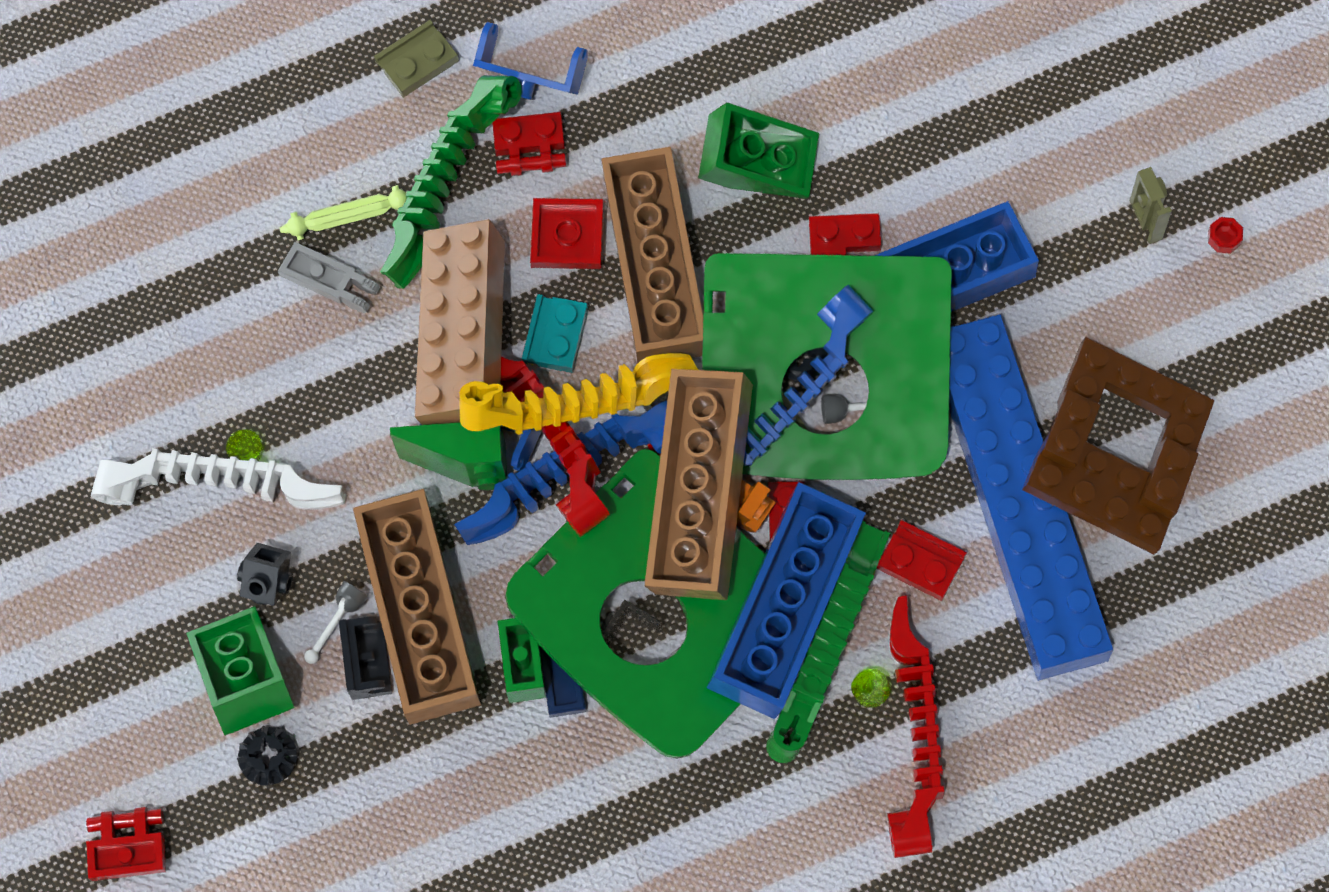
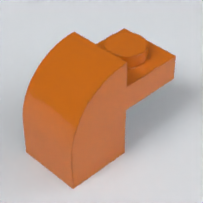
[736,480,776,533]

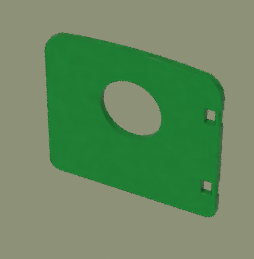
[702,253,951,480]
[505,449,765,759]

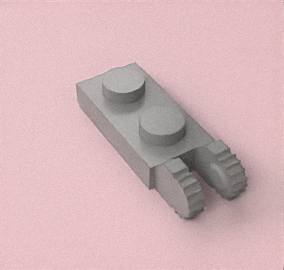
[278,242,380,313]

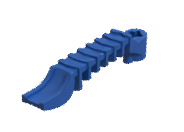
[743,285,874,466]
[454,401,667,545]

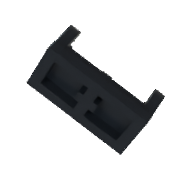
[338,616,392,700]

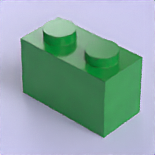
[497,618,546,703]

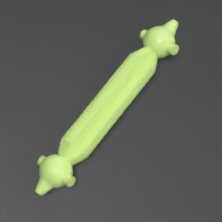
[280,185,407,240]

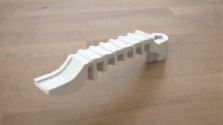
[91,448,346,510]

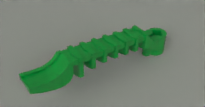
[380,75,522,289]
[766,521,890,763]

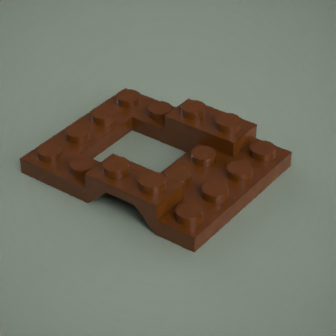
[1022,337,1215,555]

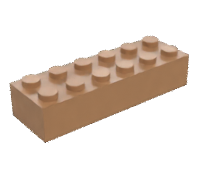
[601,146,703,363]
[415,219,505,425]
[644,369,753,600]
[353,489,481,725]

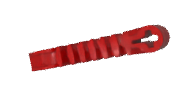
[500,356,610,537]
[887,596,945,858]

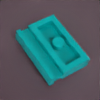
[522,294,588,373]

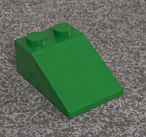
[698,102,819,199]
[390,422,507,490]
[186,606,294,736]

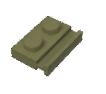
[374,20,459,98]
[1129,167,1172,244]

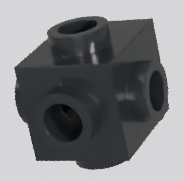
[237,543,293,606]

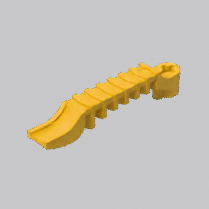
[459,353,698,435]

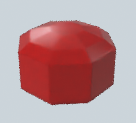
[1208,217,1243,254]

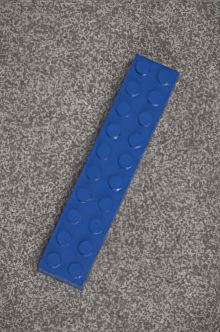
[949,314,1113,681]

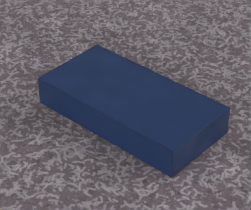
[539,645,586,718]

